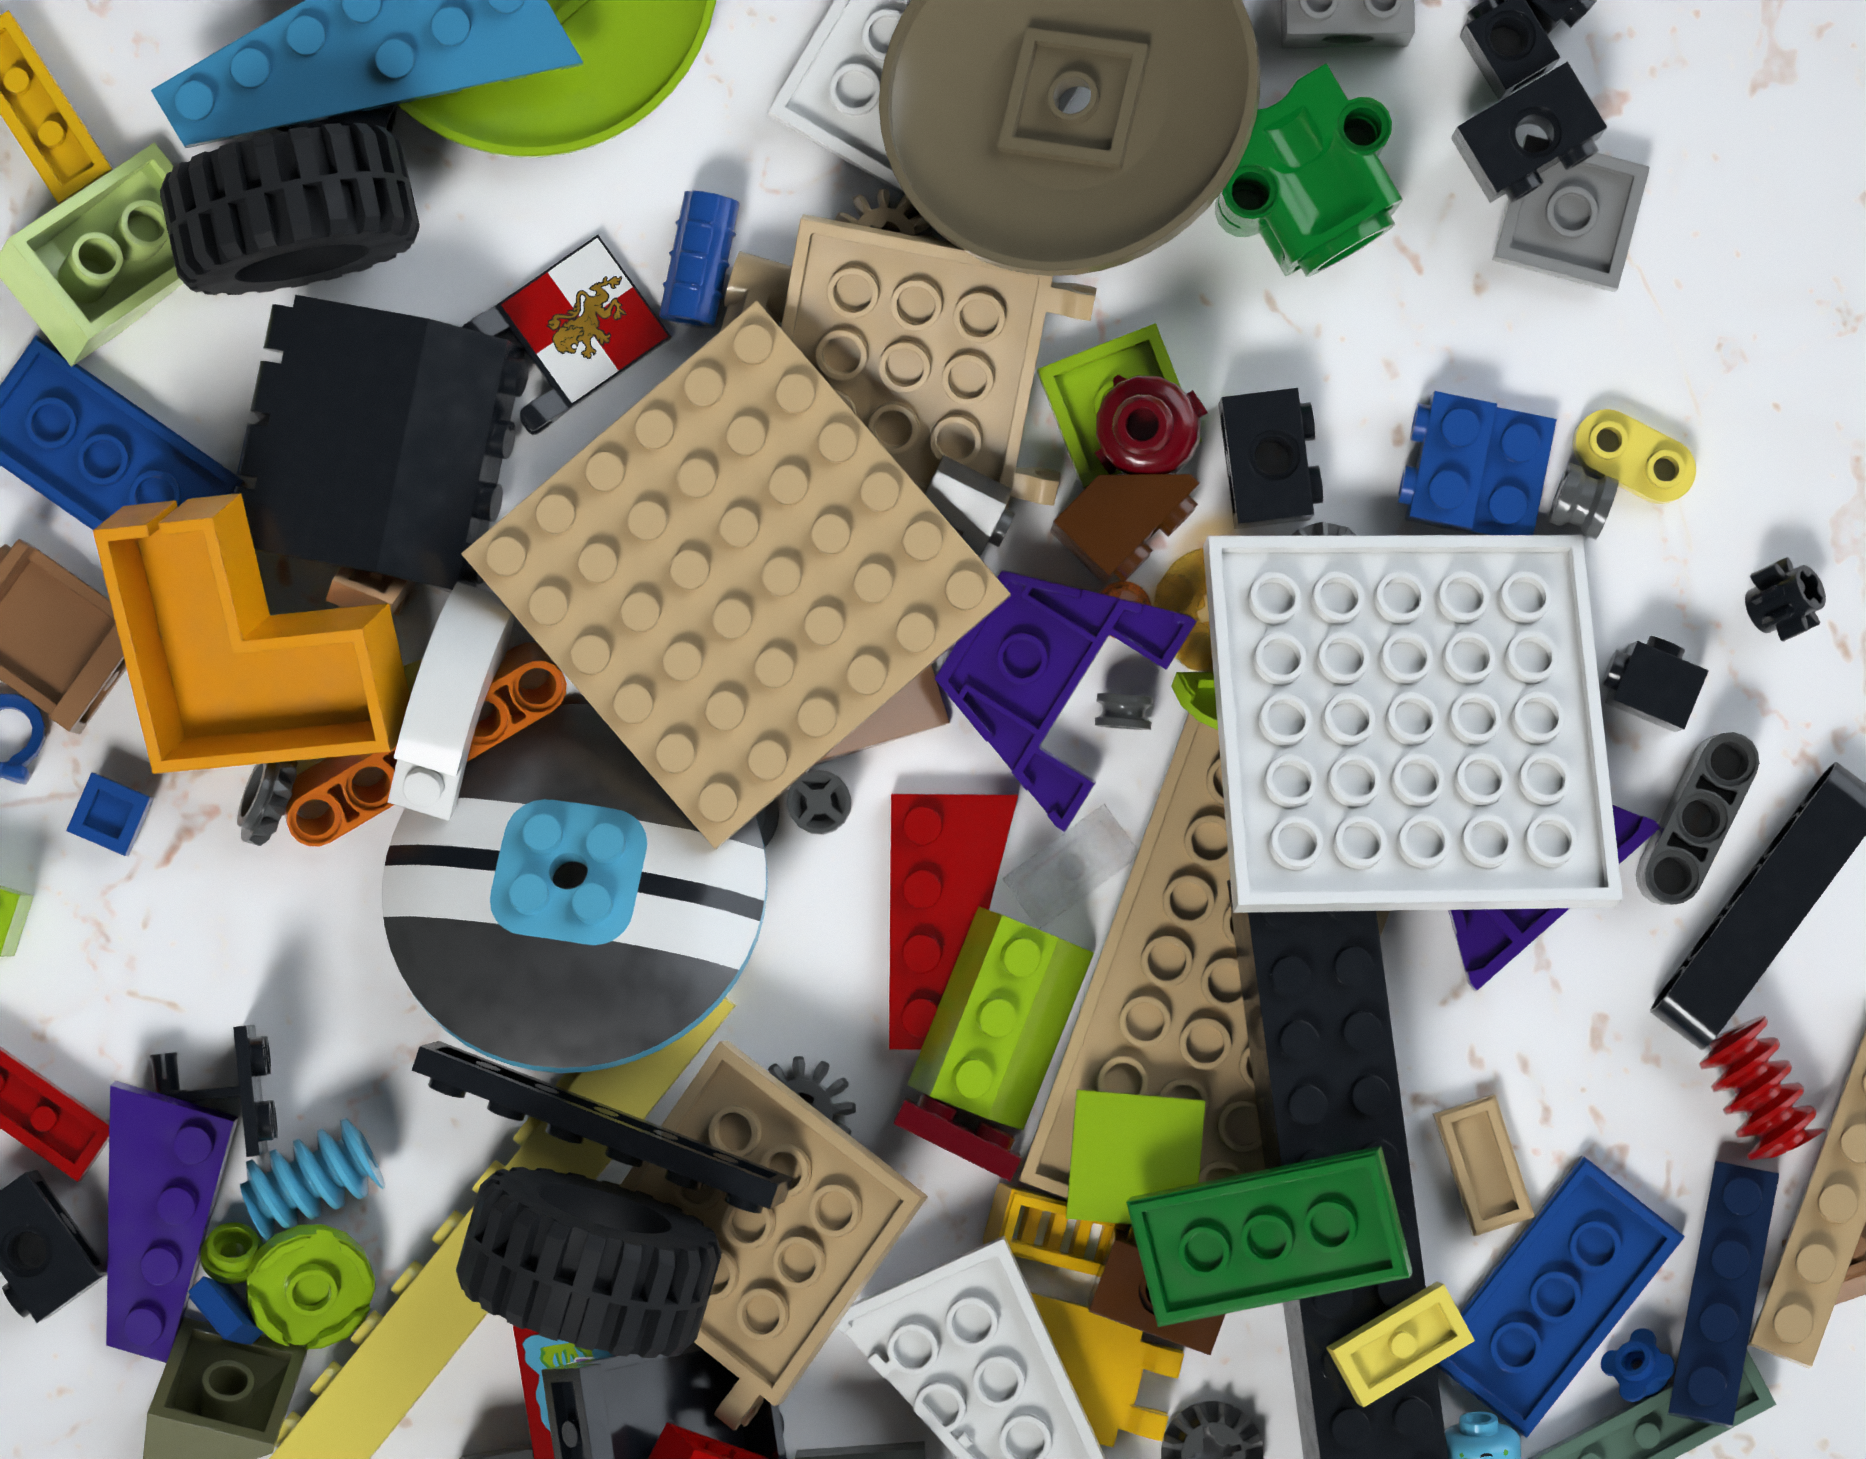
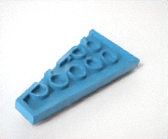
[151,0,584,148]

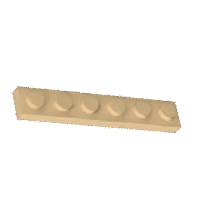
[1748,1028,1866,1369]

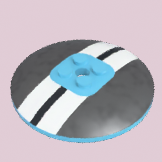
[382,704,768,1073]

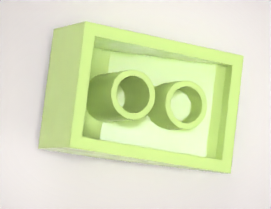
[0,142,184,367]

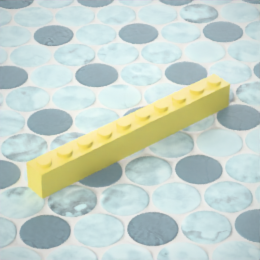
[269,997,737,1459]

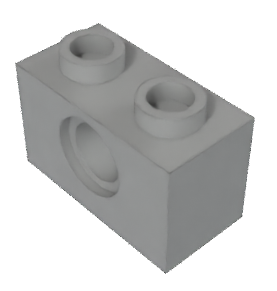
[1281,0,1415,48]

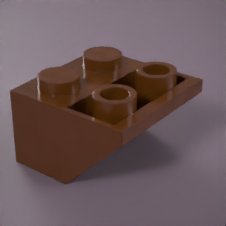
[1050,474,1200,585]

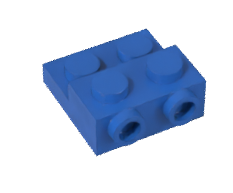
[1397,391,1557,535]

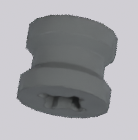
[1548,462,1619,540]
[787,770,852,835]

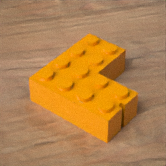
[93,493,410,774]

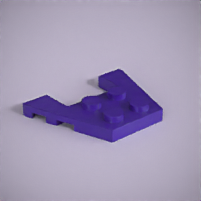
[935,570,1198,832]

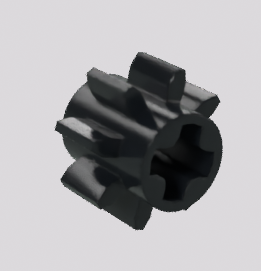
[1745,557,1826,642]

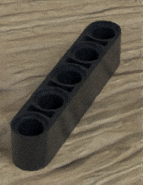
[1650,762,1866,1050]

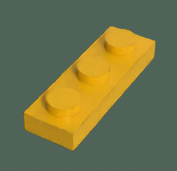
[0,10,113,205]

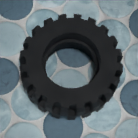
[160,123,420,295]
[456,1167,722,1358]

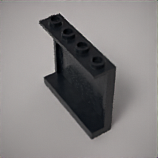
[541,1342,787,1459]

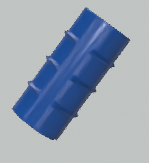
[659,190,740,328]

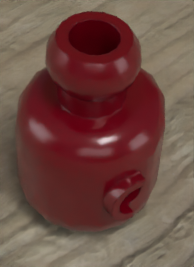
[1095,375,1208,475]

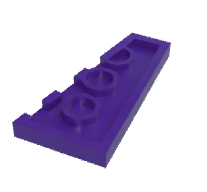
[106,1081,238,1363]

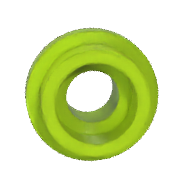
[201,1222,264,1284]

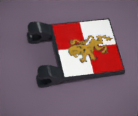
[462,235,672,435]

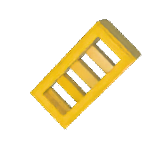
[983,1183,1128,1276]

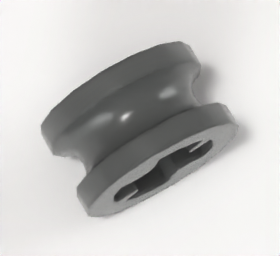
[1094,693,1153,730]

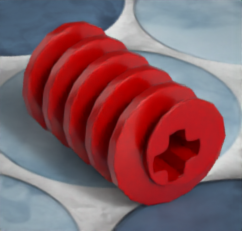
[1699,1015,1825,1161]

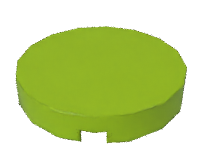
[246,1224,375,1349]

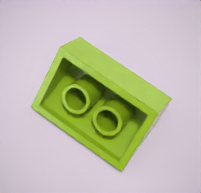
[907,906,1094,1130]

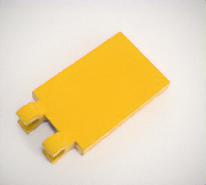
[1030,1291,1184,1448]

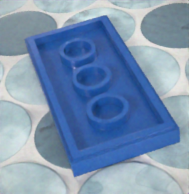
[0,335,246,530]
[1436,1156,1685,1438]

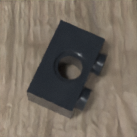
[1451,61,1607,203]
[1218,388,1323,529]
[0,1170,107,1323]

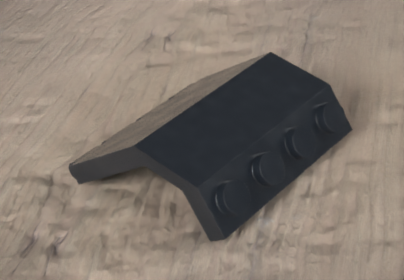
[233,295,529,593]

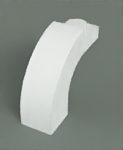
[387,582,515,821]

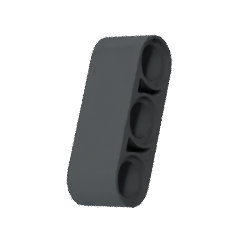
[1636,732,1760,905]

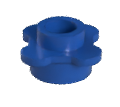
[1601,1328,1675,1402]

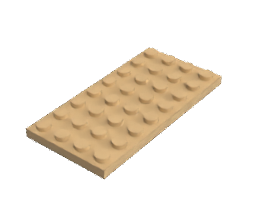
[1018,712,1390,1198]

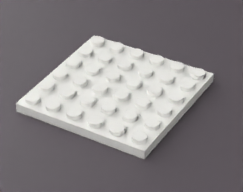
[1203,535,1623,913]

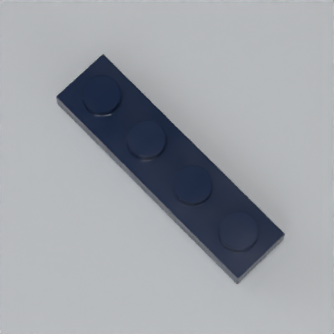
[1667,1161,1779,1428]

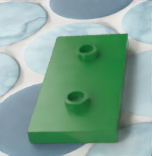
[1126,1146,1413,1327]

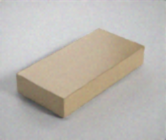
[1432,1094,1535,1236]

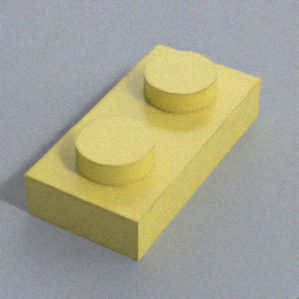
[1326,1281,1475,1407]

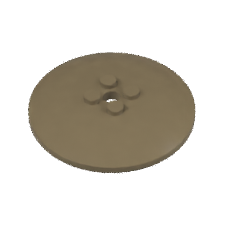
[879,0,1261,276]

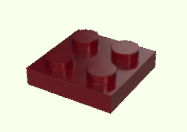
[893,1093,1022,1182]

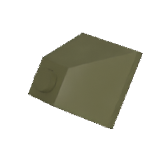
[143,1317,308,1459]

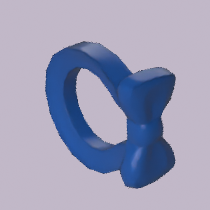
[0,693,46,785]

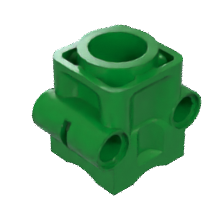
[1215,63,1403,277]

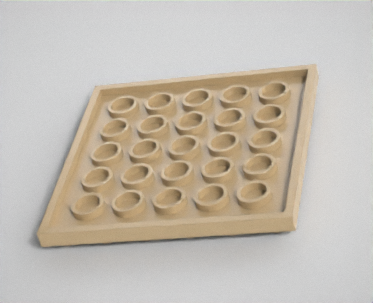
[461,300,1011,849]

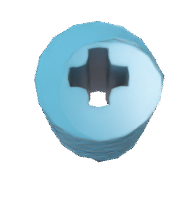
[240,1118,386,1240]

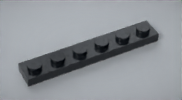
[412,1041,793,1213]

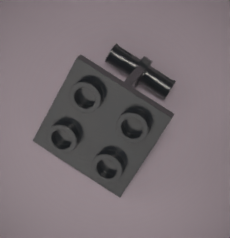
[150,1024,278,1157]

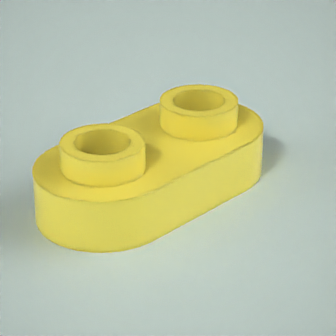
[1573,409,1696,504]

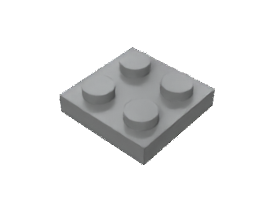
[1492,134,1650,292]

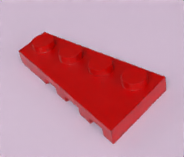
[889,794,1018,1050]

